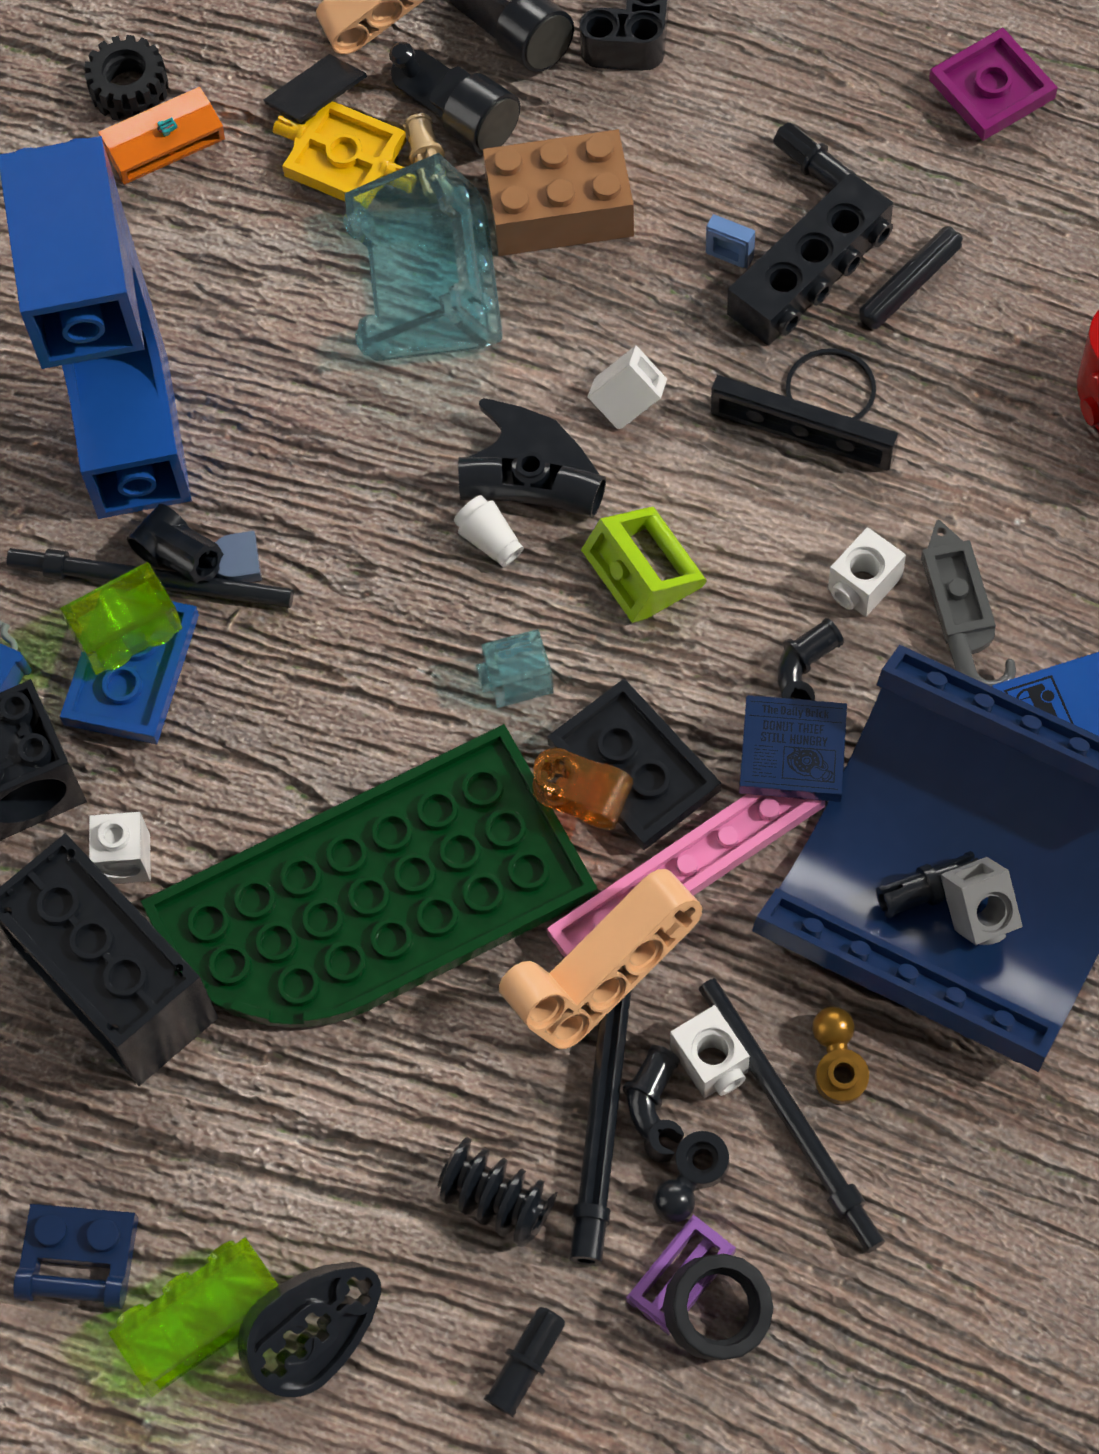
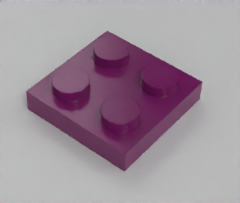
[929,27,1058,141]

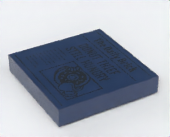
[739,695,847,802]

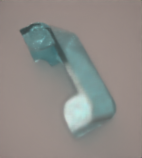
[343,153,502,361]

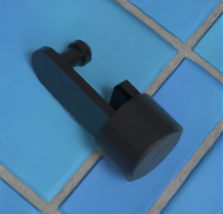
[450,0,574,72]
[389,42,520,155]

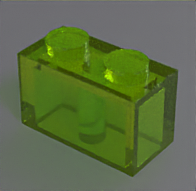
[60,562,183,675]

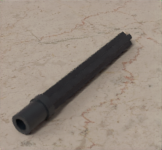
[570,991,631,1266]

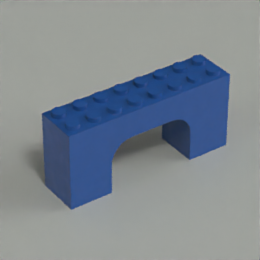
[0,136,192,519]

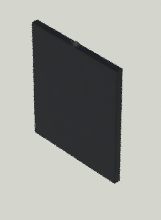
[264,54,367,123]

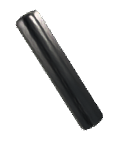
[858,226,963,330]

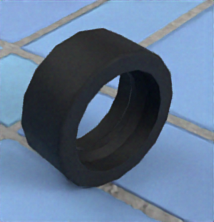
[663,1253,774,1360]

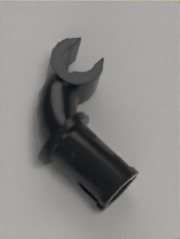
[778,618,844,701]
[623,1045,684,1162]

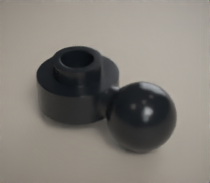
[653,1131,730,1223]

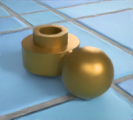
[812,1007,869,1105]

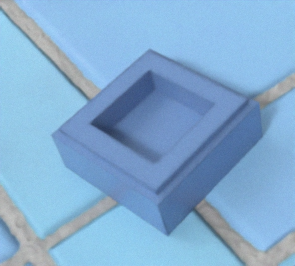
[706,214,755,269]

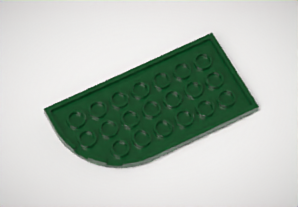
[141,724,598,1028]

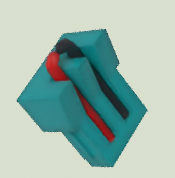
[157,117,178,137]

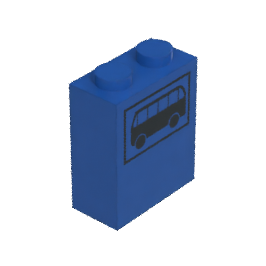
[992,652,1099,736]

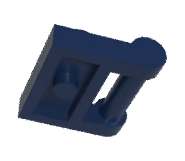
[13,1204,139,1309]

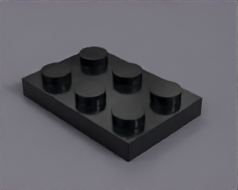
[547,678,721,850]

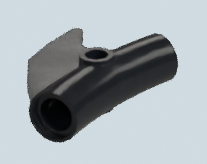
[458,398,606,518]

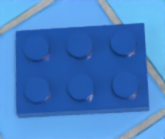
[60,587,199,745]

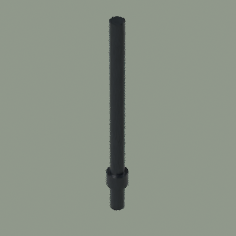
[6,548,294,608]
[699,978,885,1253]

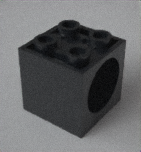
[0,679,87,841]

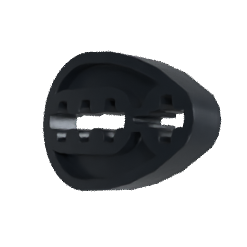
[238,1261,381,1397]

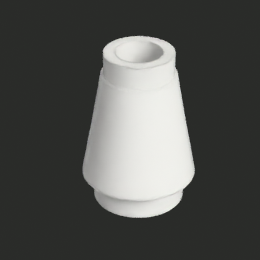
[454,495,524,567]

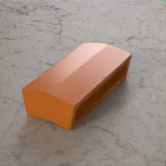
[98,86,225,185]

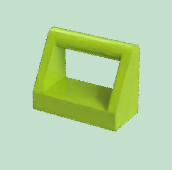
[581,507,707,623]

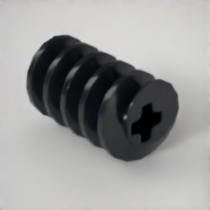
[438,1137,558,1247]

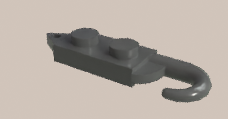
[921,520,1016,687]

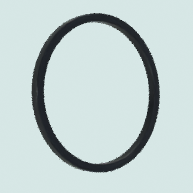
[786,348,876,420]

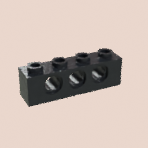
[727,172,894,346]

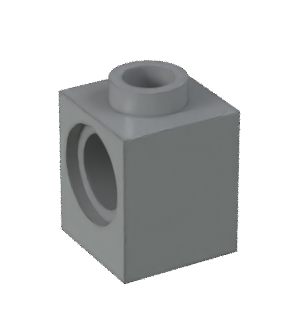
[940,857,1023,945]

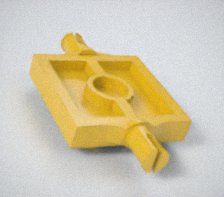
[273,101,417,209]

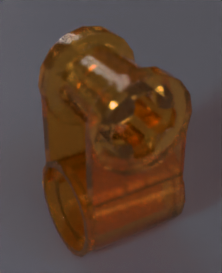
[533,748,634,830]

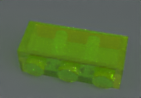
[108,1237,278,1397]

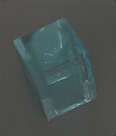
[475,629,554,708]

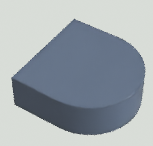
[215,531,262,582]

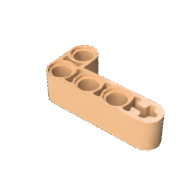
[499,869,702,1049]

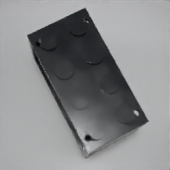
[0,833,218,1086]

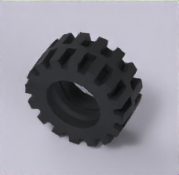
[84,35,169,121]

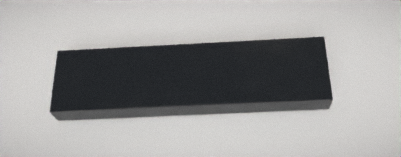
[711,375,899,470]

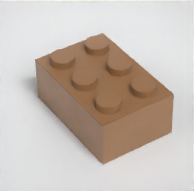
[483,129,634,256]

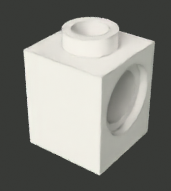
[828,527,906,617]
[89,812,151,884]
[670,1005,750,1099]

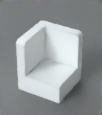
[587,345,667,429]

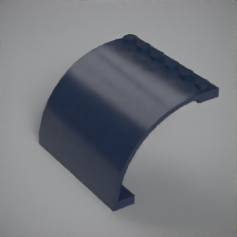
[752,644,1099,1072]

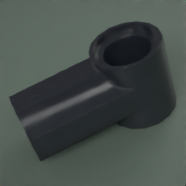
[126,504,224,583]

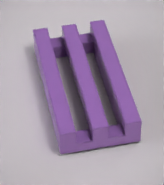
[626,1214,736,1336]

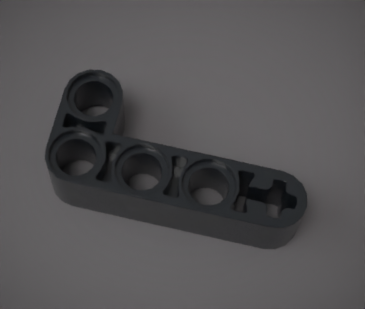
[579,0,670,71]

